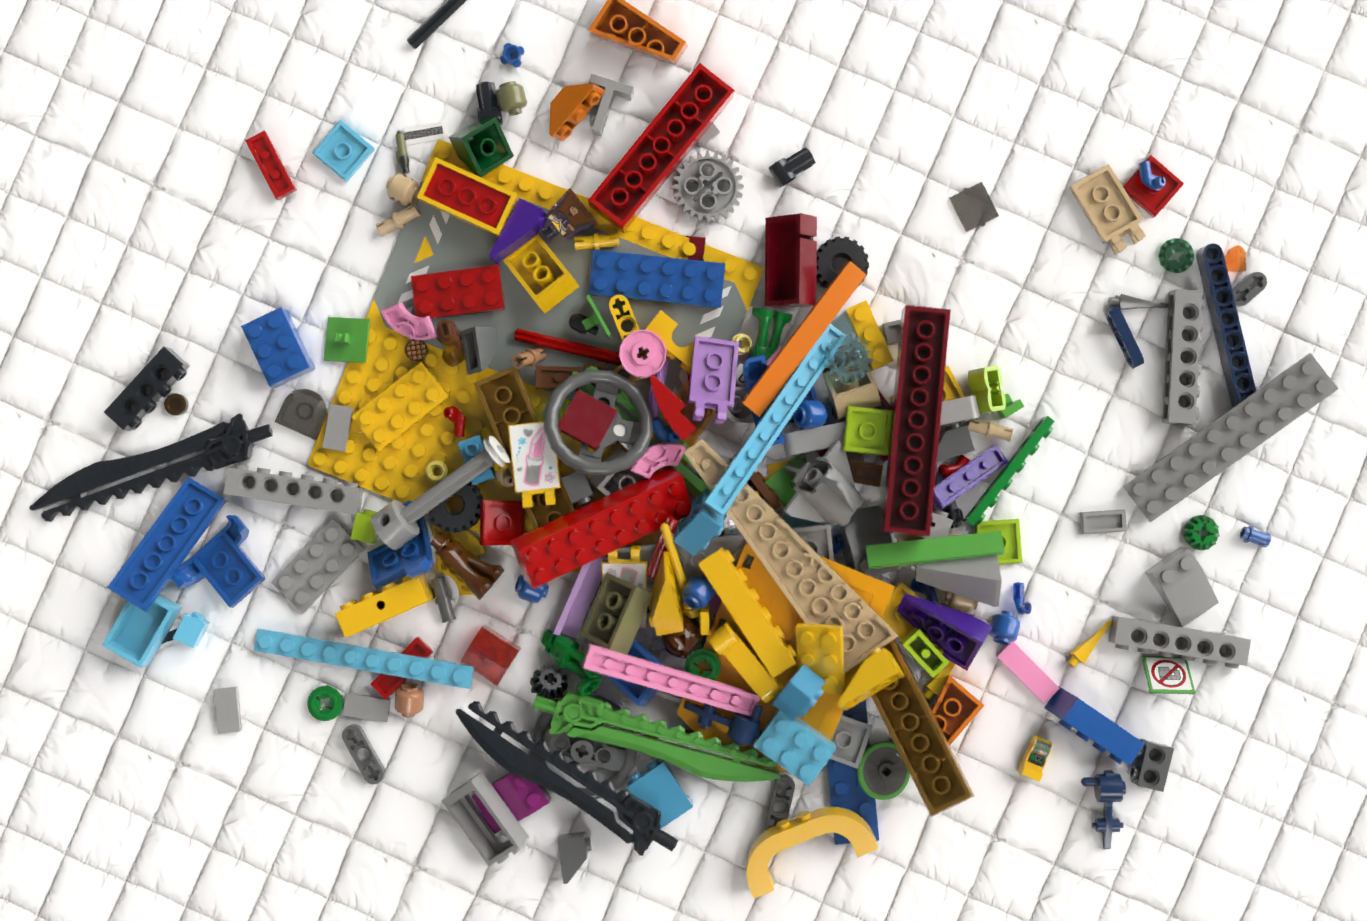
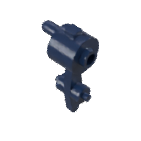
[684,701,762,746]
[1081,770,1126,849]

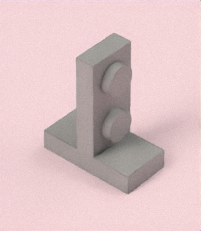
[589,73,634,137]

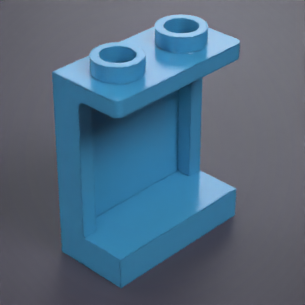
[626,759,693,829]

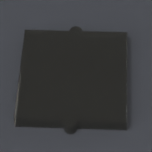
[949,182,999,232]

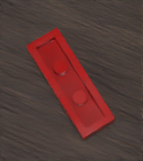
[245,130,297,200]
[370,636,434,700]

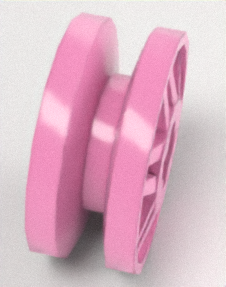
[619,330,666,378]

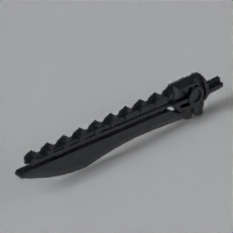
[29,413,273,522]
[456,701,679,856]

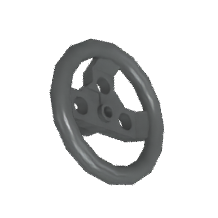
[544,369,653,476]
[529,694,637,799]

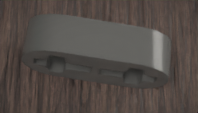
[1232,272,1267,307]

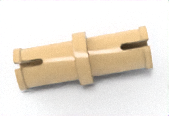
[376,203,421,237]
[967,419,1014,442]

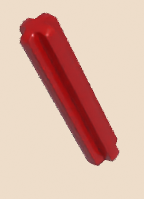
[647,516,678,579]

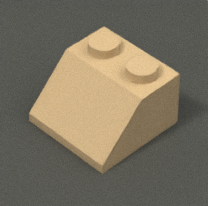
[823,360,881,419]

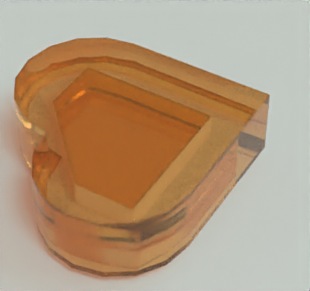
[1224,246,1246,272]

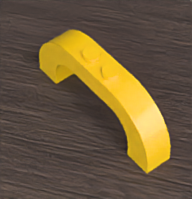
[746,807,878,898]

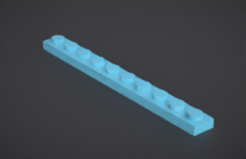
[703,324,847,516]
[254,628,475,689]

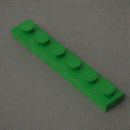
[963,416,1055,526]

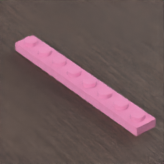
[582,644,760,716]

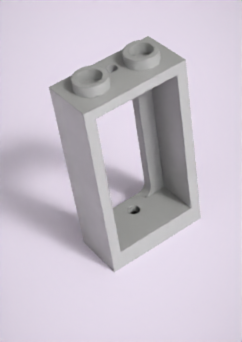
[442,772,529,866]

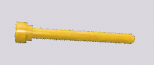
[660,523,700,619]

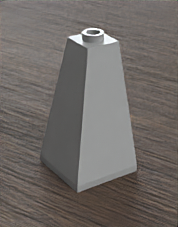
[910,555,1002,607]

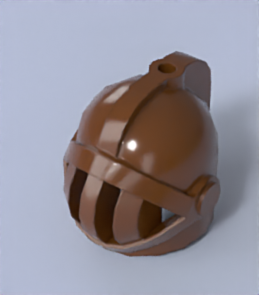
[661,614,703,658]

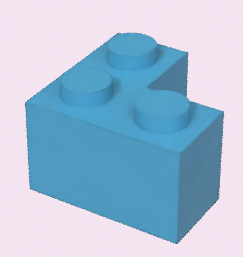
[673,489,727,556]
[772,664,826,721]

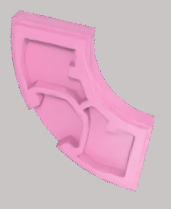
[381,303,437,340]
[629,442,686,479]

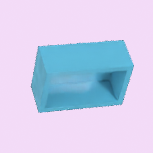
[102,594,183,668]
[753,709,836,786]

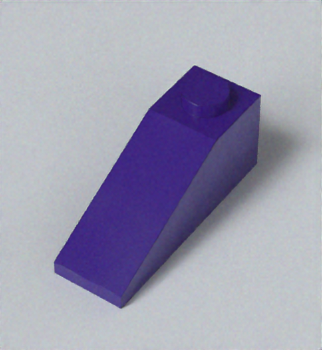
[488,198,547,264]

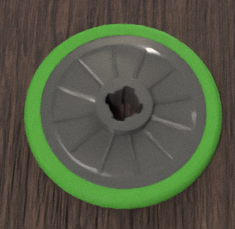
[857,741,910,800]

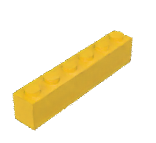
[698,547,797,678]

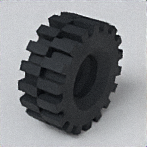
[816,236,869,289]
[427,480,484,533]

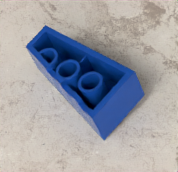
[1044,686,1145,766]

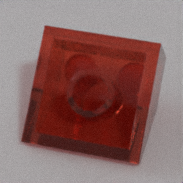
[460,625,522,686]

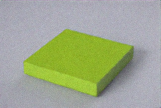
[843,406,893,456]
[974,519,1023,564]

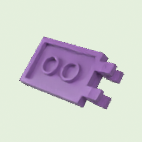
[688,336,739,425]

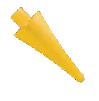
[1067,620,1112,668]
[923,661,955,701]

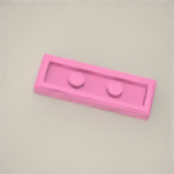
[996,642,1060,704]

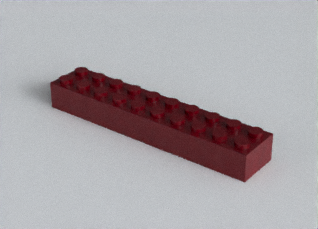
[881,305,951,537]

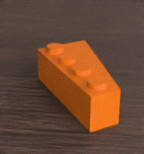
[588,0,688,65]
[931,675,985,746]

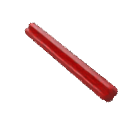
[514,328,621,365]

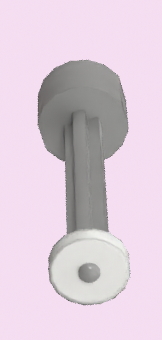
[371,436,510,550]

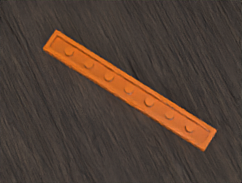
[741,261,866,417]

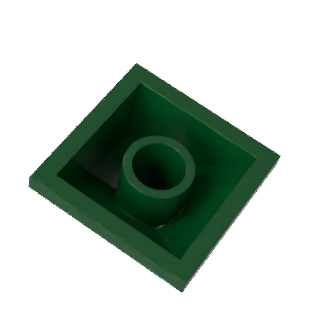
[449,117,514,177]

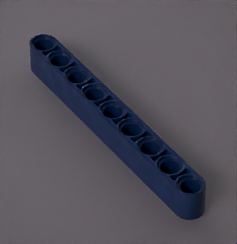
[1196,243,1256,408]

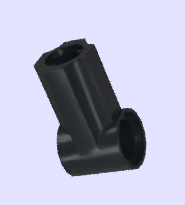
[476,81,503,126]
[768,147,816,187]

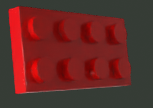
[411,265,505,319]

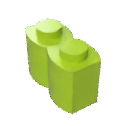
[968,365,1006,414]

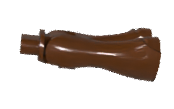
[436,319,465,367]
[430,532,504,600]

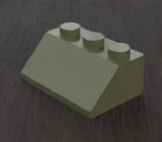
[580,572,654,655]

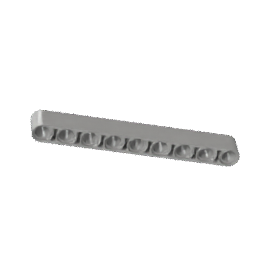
[783,396,980,457]

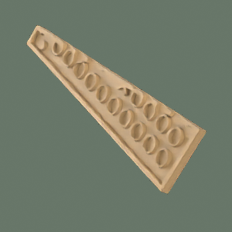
[684,439,898,673]

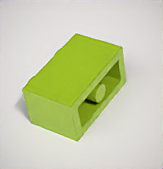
[899,628,949,678]

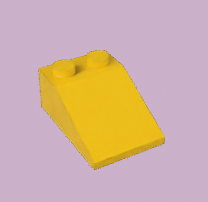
[503,234,580,313]
[648,551,684,636]
[837,648,905,710]

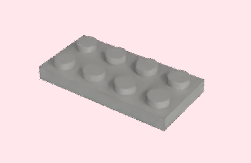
[271,518,366,613]

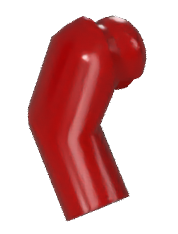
[443,406,466,437]
[938,455,970,478]

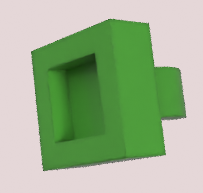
[997,393,1025,419]

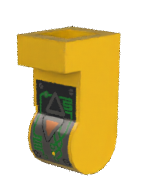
[1017,735,1052,782]

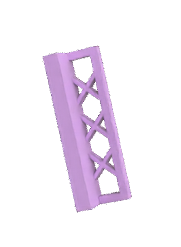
[553,555,608,639]

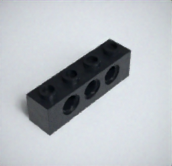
[104,346,190,431]

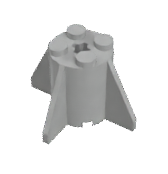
[784,440,863,526]

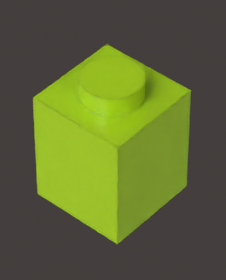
[351,509,378,544]

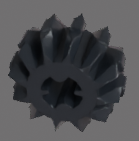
[530,664,568,701]

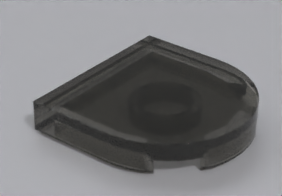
[275,389,327,440]

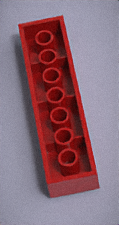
[588,63,735,233]
[510,466,692,589]

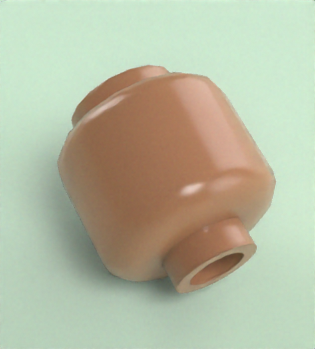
[395,682,424,718]

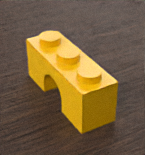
[843,300,894,372]
[645,310,693,374]

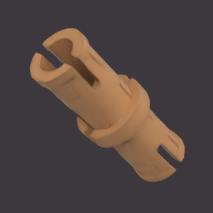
[511,347,546,369]

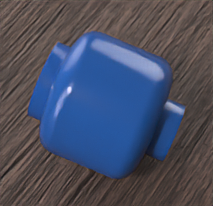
[793,400,828,430]
[515,575,549,603]
[682,576,715,609]
[989,611,1020,645]

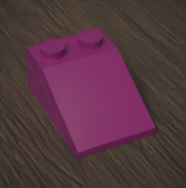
[472,772,551,834]

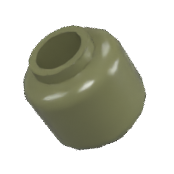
[496,81,527,116]

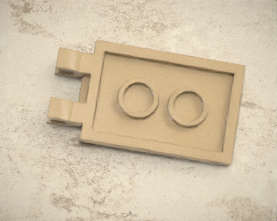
[1069,164,1146,255]

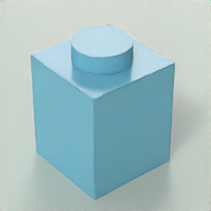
[173,611,210,648]

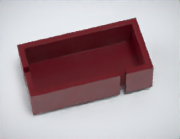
[764,213,817,309]

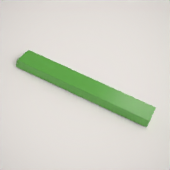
[865,531,1005,569]

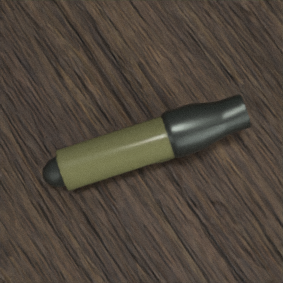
[395,131,410,174]

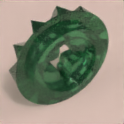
[1158,238,1194,274]

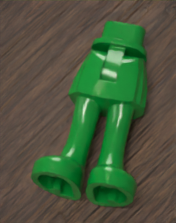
[750,307,793,370]
[541,629,603,696]

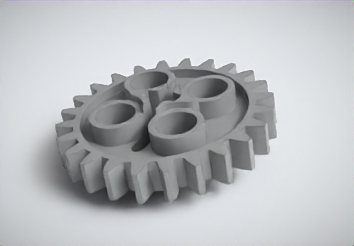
[672,150,744,224]

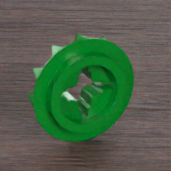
[1183,515,1220,550]
[685,649,721,681]
[307,685,343,721]

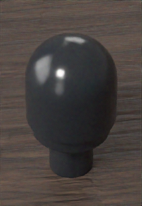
[569,313,599,336]

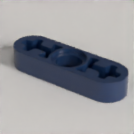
[1105,306,1144,369]

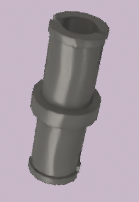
[430,576,456,623]

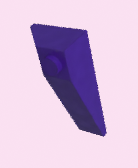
[896,593,992,671]

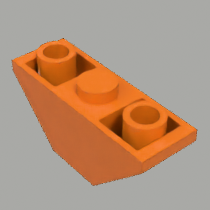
[549,83,605,141]

